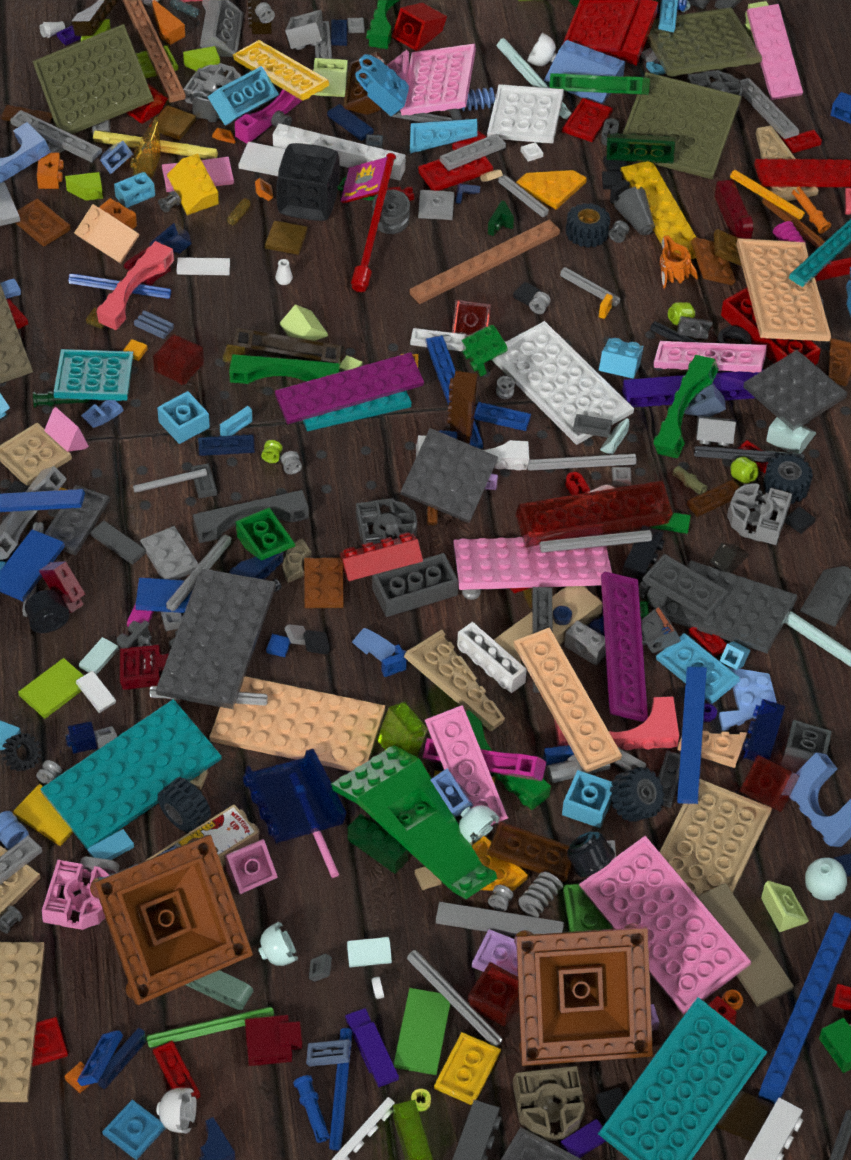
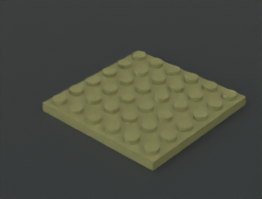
[647,7,762,77]
[32,24,154,134]
[623,72,741,180]

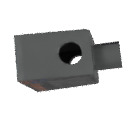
[641,606,681,653]

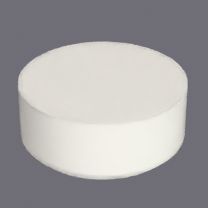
[372,977,384,999]

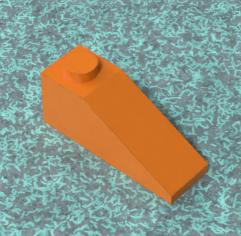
[152,0,185,45]

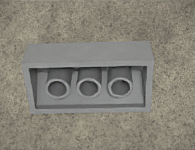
[200,0,244,57]

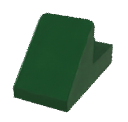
[488,200,514,236]

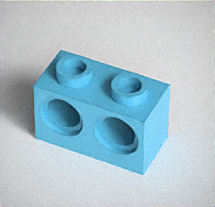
[114,172,155,208]

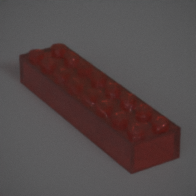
[515,480,673,548]

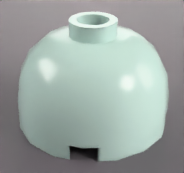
[459,805,500,846]
[805,858,847,900]
[259,922,298,966]

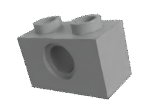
[564,620,606,665]

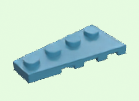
[410,119,478,153]

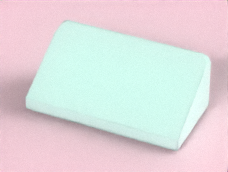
[600,418,630,455]
[347,937,392,967]

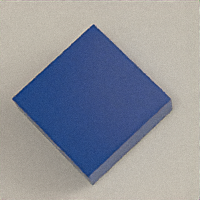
[266,634,291,657]

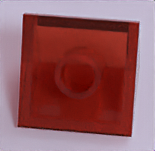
[452,300,491,337]

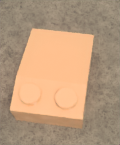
[74,204,140,263]

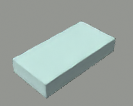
[79,637,119,675]

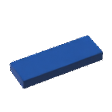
[474,402,531,431]
[77,1030,123,1086]

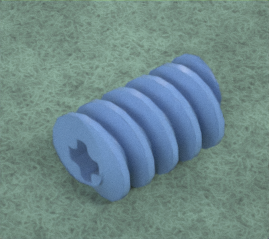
[462,87,495,111]

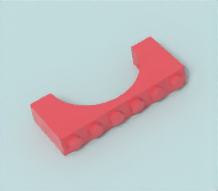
[554,697,679,750]

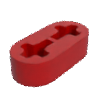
[566,472,590,499]

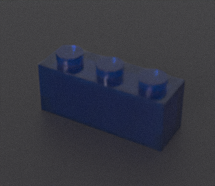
[742,699,785,765]

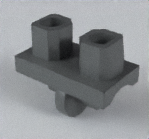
[677,316,712,339]
[117,620,152,648]

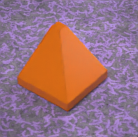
[212,128,235,144]

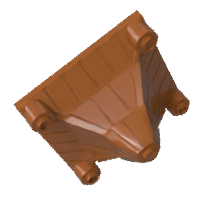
[90,835,253,1005]
[514,923,653,1066]

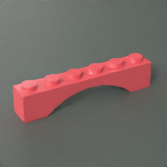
[97,241,174,331]

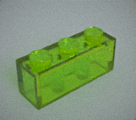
[393,1100,433,1160]

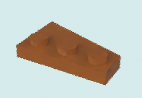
[829,338,851,386]

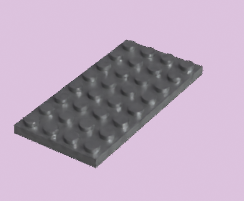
[156,568,276,709]

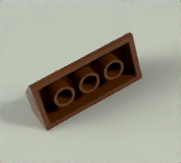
[343,52,387,115]
[447,371,478,445]

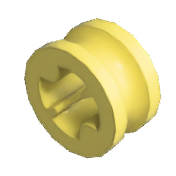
[411,1089,431,1112]

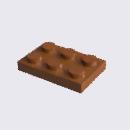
[16,198,71,247]
[691,237,736,285]
[304,558,343,608]

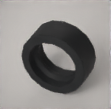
[717,326,751,344]

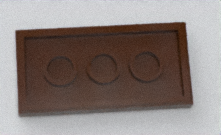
[487,821,572,882]

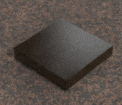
[715,1091,772,1143]

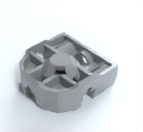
[183,63,241,104]
[727,484,792,545]

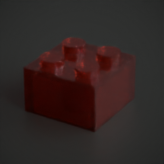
[153,334,204,385]
[740,755,800,812]
[468,962,519,1027]

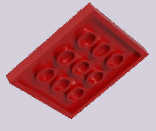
[562,0,639,52]

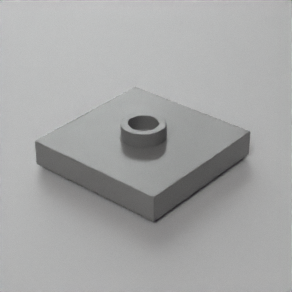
[418,190,454,220]

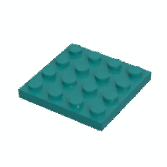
[54,349,133,401]

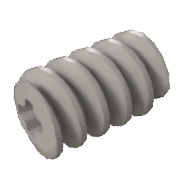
[519,872,563,918]

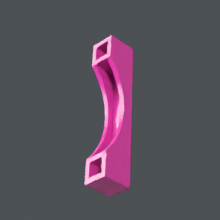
[235,89,302,143]
[423,738,546,781]

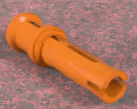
[792,187,832,234]

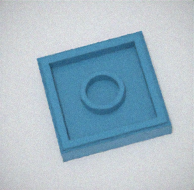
[102,1099,166,1160]

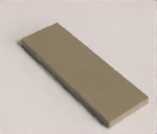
[697,883,794,1007]

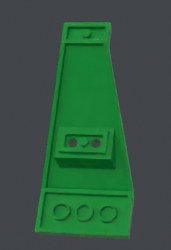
[331,745,497,899]

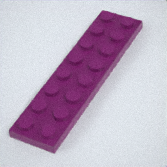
[275,352,424,425]
[601,571,648,722]

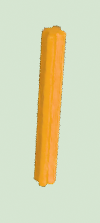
[730,170,805,220]

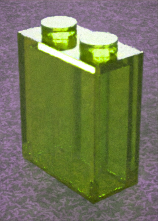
[377,702,428,757]

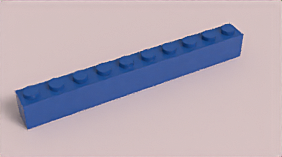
[758,912,851,1104]

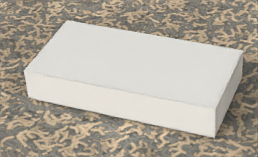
[76,671,116,713]

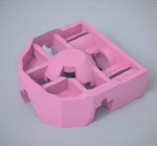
[42,860,109,930]

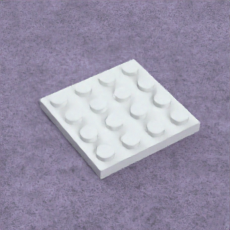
[487,85,564,143]

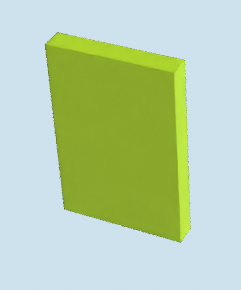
[18,658,84,719]

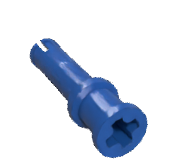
[293,1075,330,1143]

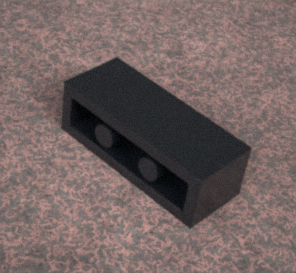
[622,525,665,584]

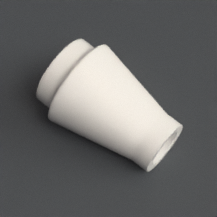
[40,21,65,38]
[275,259,293,285]

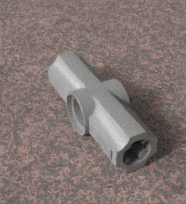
[547,755,610,783]

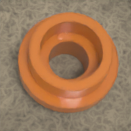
[722,990,743,1011]

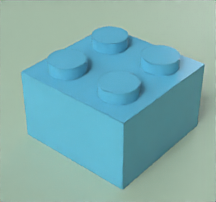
[599,338,644,379]
[157,391,210,444]
[562,770,613,828]

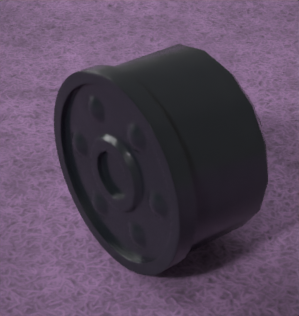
[25,590,70,633]
[567,832,615,877]

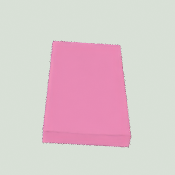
[162,157,234,192]

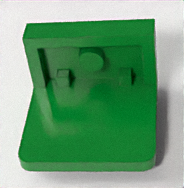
[461,325,508,377]

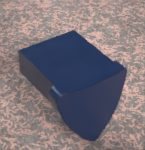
[456,184,480,204]

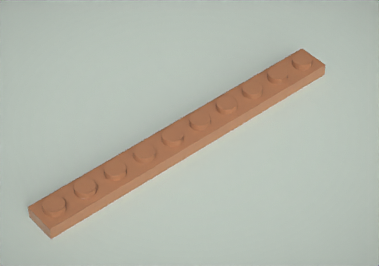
[122,0,186,103]
[410,219,560,304]

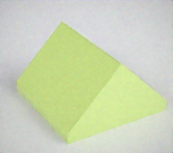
[280,304,328,341]
[761,881,809,932]

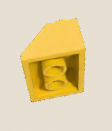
[167,153,219,215]

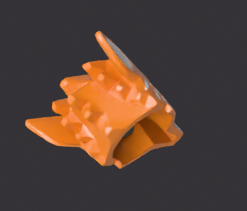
[659,235,698,288]

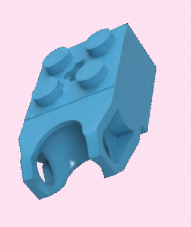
[355,54,409,116]

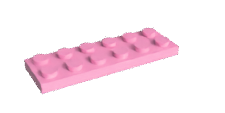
[746,4,803,100]
[654,341,767,373]
[425,705,508,826]

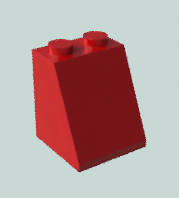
[392,3,447,51]

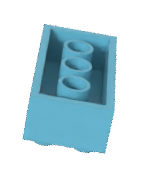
[208,66,279,126]

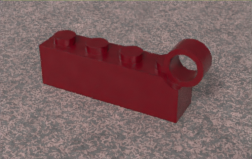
[715,179,753,239]

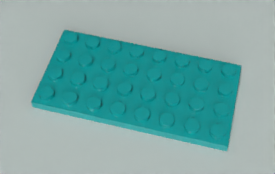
[40,699,222,850]
[598,997,767,1160]

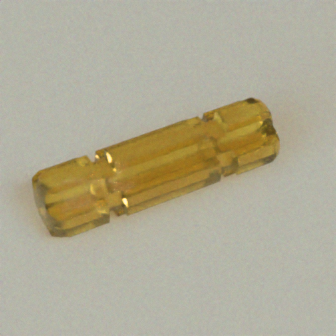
[227,198,250,225]

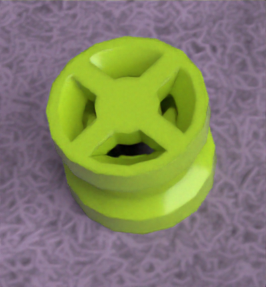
[261,440,283,463]

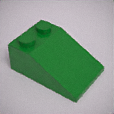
[235,508,295,561]

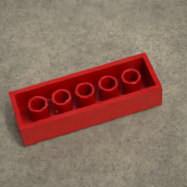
[721,288,821,365]

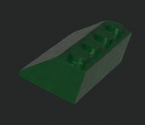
[606,133,675,164]

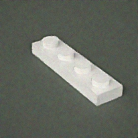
[332,1097,395,1160]

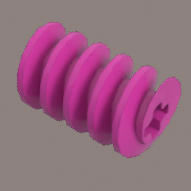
[773,221,806,245]

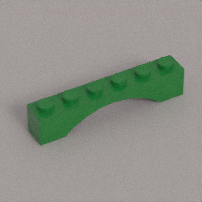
[366,0,400,49]
[549,73,650,95]
[229,354,340,384]
[654,355,719,459]
[466,709,551,810]

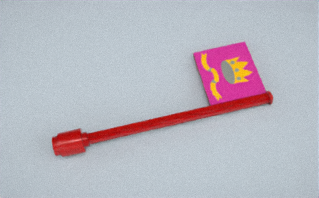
[340,153,396,292]

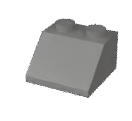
[696,416,736,447]

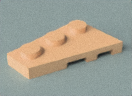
[677,731,747,768]

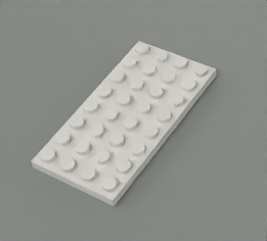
[491,321,634,445]

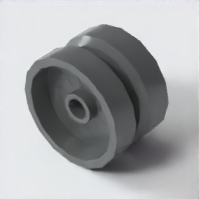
[372,189,410,234]

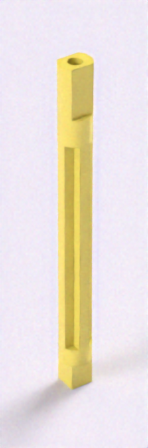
[93,131,218,159]

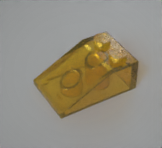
[130,117,161,178]

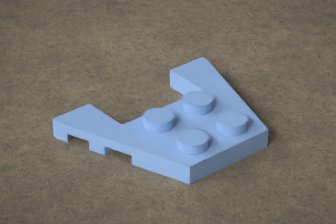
[719,666,777,731]

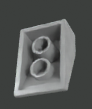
[285,9,324,50]

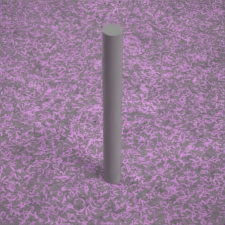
[133,468,207,493]

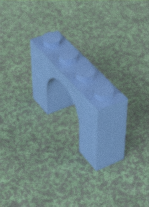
[0,122,51,183]
[784,752,851,847]

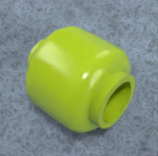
[668,302,695,325]
[731,457,759,484]

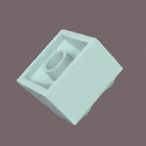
[766,417,816,454]

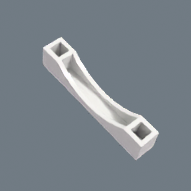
[416,435,529,470]

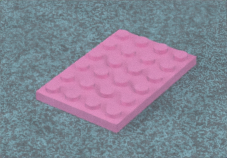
[400,44,476,115]

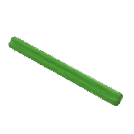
[147,1007,274,1047]

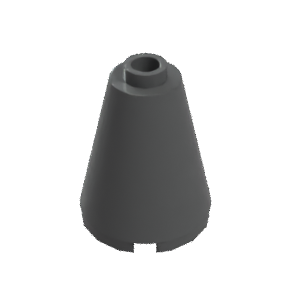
[614,187,655,235]

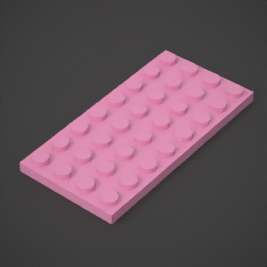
[453,534,612,590]
[579,836,751,1015]

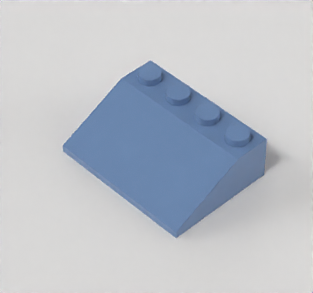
[544,40,625,104]

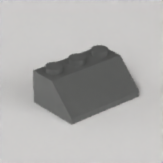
[800,566,851,627]

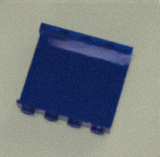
[243,749,346,843]

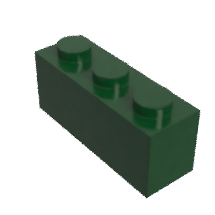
[348,814,409,874]

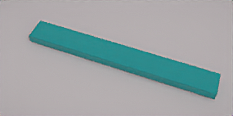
[788,219,851,288]

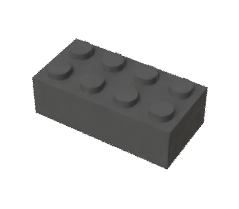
[372,553,458,617]

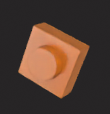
[255,178,273,201]
[64,1061,90,1093]

